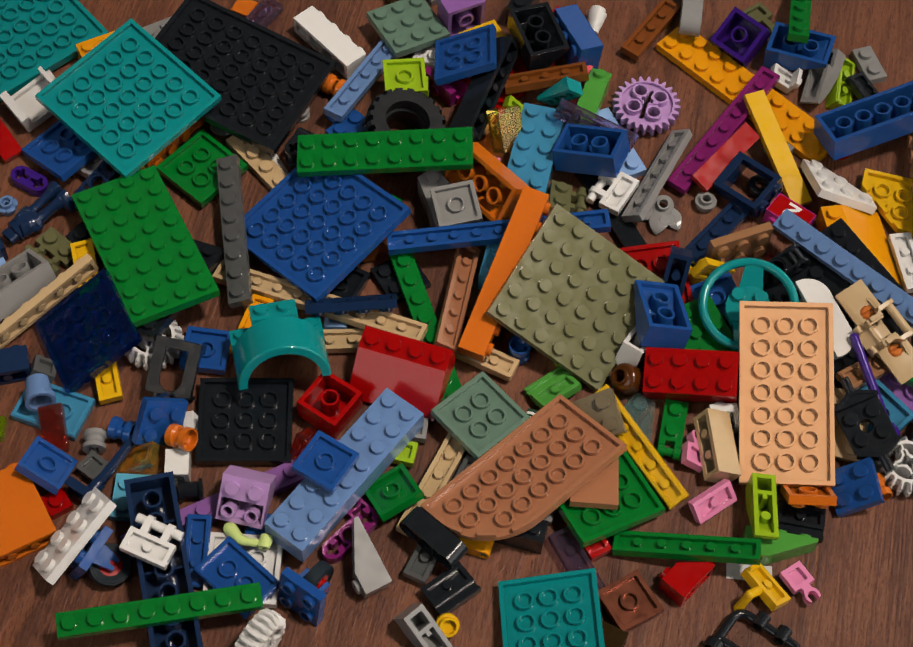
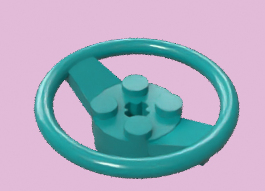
[698,258,799,352]

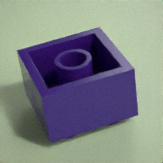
[710,7,770,68]

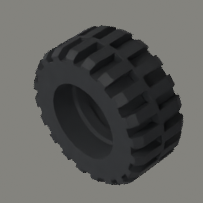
[361,88,447,132]

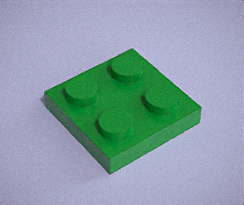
[365,463,425,522]

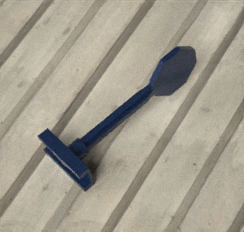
[64,392,170,500]

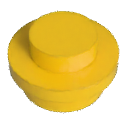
[435,613,460,638]

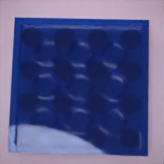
[35,269,143,394]

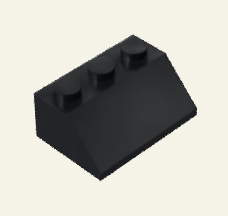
[507,2,570,71]

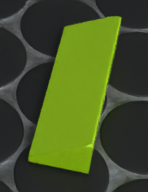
[825,57,855,109]

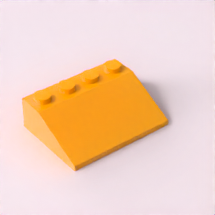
[815,205,902,286]

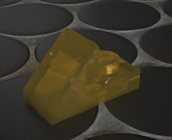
[118,441,160,475]

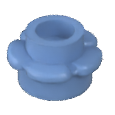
[0,195,18,216]

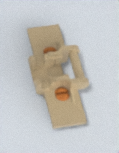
[835,279,913,385]

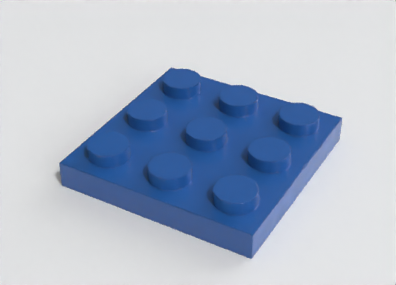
[434,24,497,86]
[21,120,97,182]

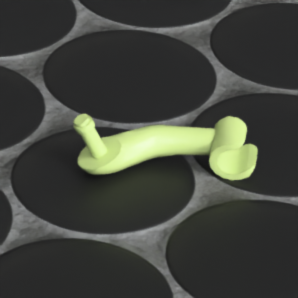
[223,522,273,551]

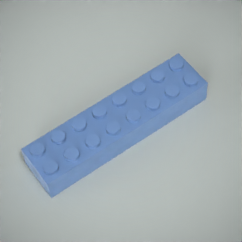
[264,388,424,563]

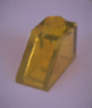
[486,105,522,153]

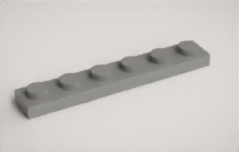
[621,129,693,223]

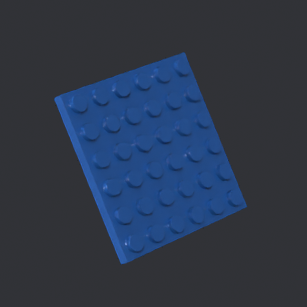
[245,166,411,303]

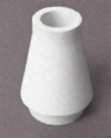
[587,5,607,36]

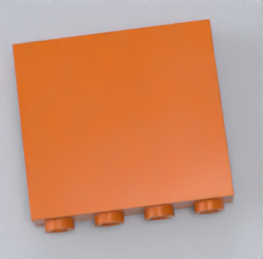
[0,463,57,568]

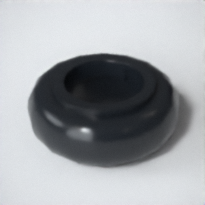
[747,174,770,198]

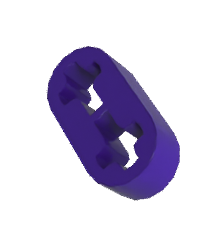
[11,166,48,197]

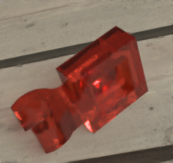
[290,427,329,458]

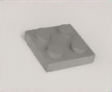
[430,179,483,227]

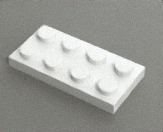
[32,487,117,585]

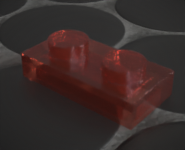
[38,403,70,451]

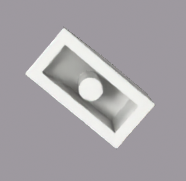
[615,325,646,367]

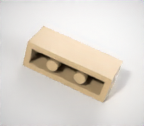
[693,408,741,483]

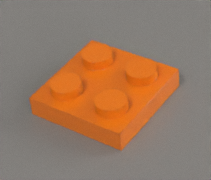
[779,484,837,509]

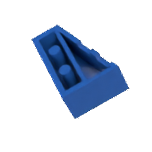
[554,4,604,69]

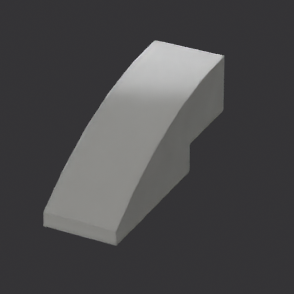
[800,49,846,104]

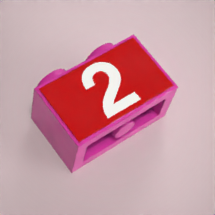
[762,193,817,227]

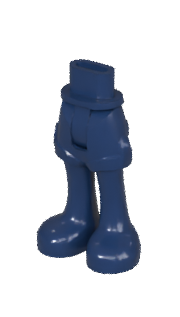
[1,180,77,244]

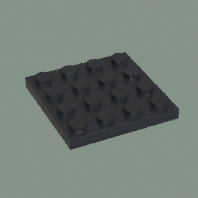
[195,378,294,465]

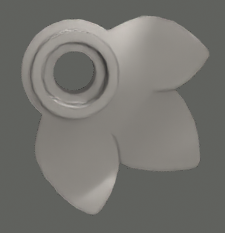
[644,195,682,235]

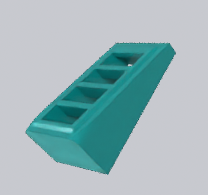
[537,76,583,106]

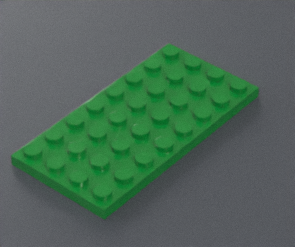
[71,165,220,328]

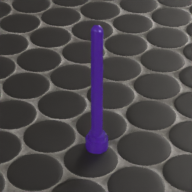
[850,333,901,436]

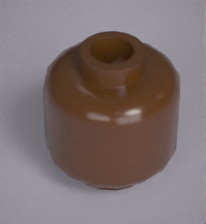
[610,363,644,395]

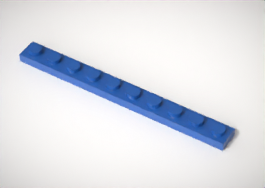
[387,209,611,255]

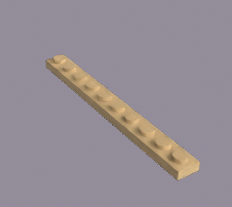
[212,260,428,341]

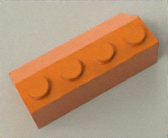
[444,142,531,221]

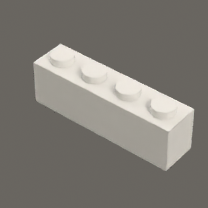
[293,6,366,79]

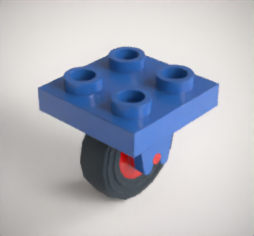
[68,525,131,588]
[278,560,334,627]

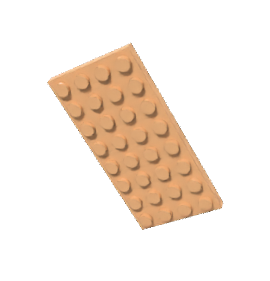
[738,301,835,487]

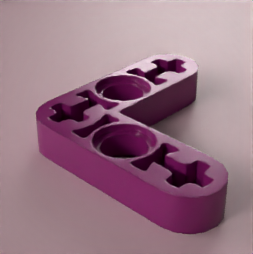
[322,498,378,564]

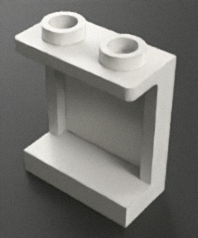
[0,66,56,133]

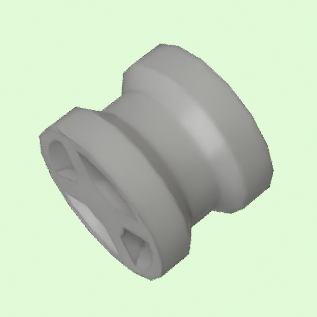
[82,428,107,455]

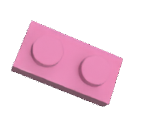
[688,478,737,524]

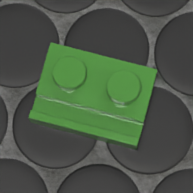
[524,366,582,409]

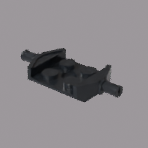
[834,376,902,474]

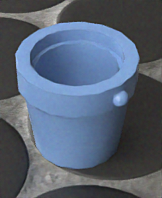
[24,373,56,412]

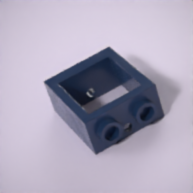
[713,151,783,218]

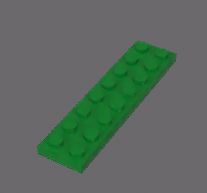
[297,127,474,177]

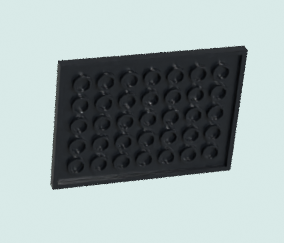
[155,0,336,156]

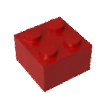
[297,373,363,439]

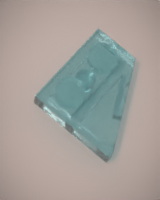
[624,393,656,442]

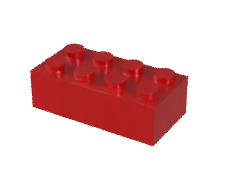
[642,347,739,403]

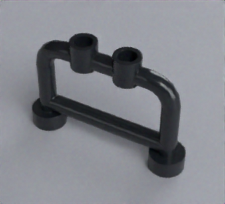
[702,609,800,647]

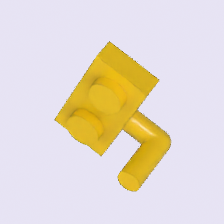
[688,257,736,285]
[733,563,791,612]

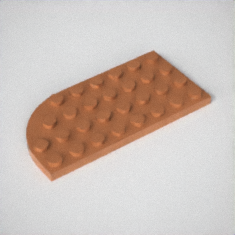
[420,394,627,541]

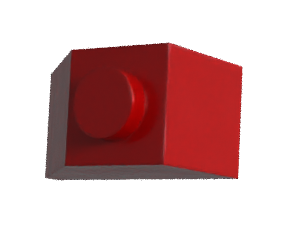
[659,562,715,607]

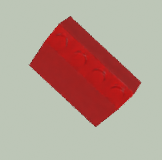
[350,326,456,422]

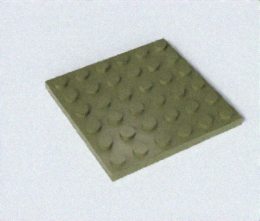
[485,203,665,392]

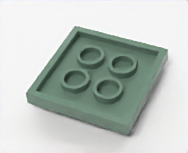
[366,0,450,59]
[431,371,530,460]

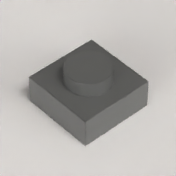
[30,354,58,383]
[76,450,109,481]

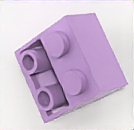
[215,465,277,530]

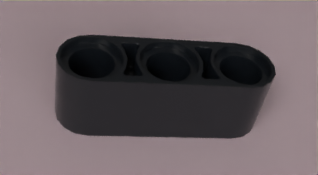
[399,506,468,569]

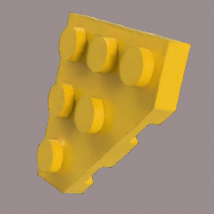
[860,168,913,237]

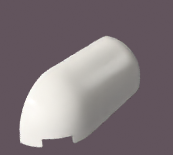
[795,279,853,360]

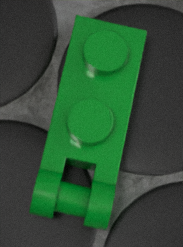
[657,399,689,461]

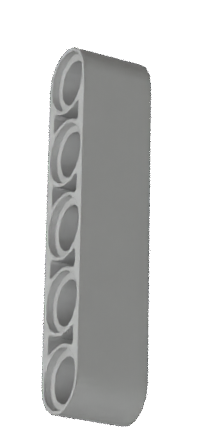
[678,0,704,37]

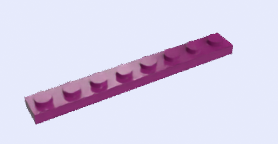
[667,66,780,195]

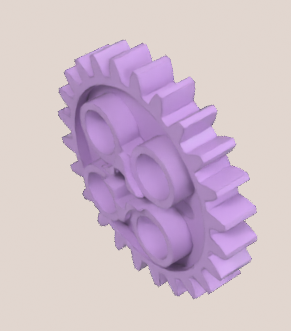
[612,76,681,136]

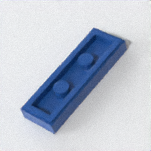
[185,514,213,589]

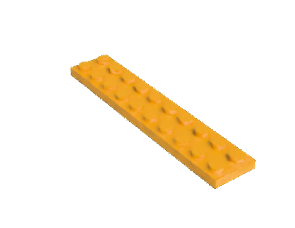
[656,26,828,162]

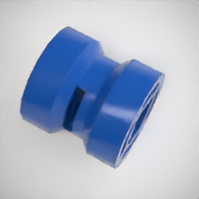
[507,335,531,365]
[107,416,136,443]

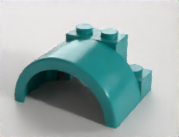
[229,299,332,390]

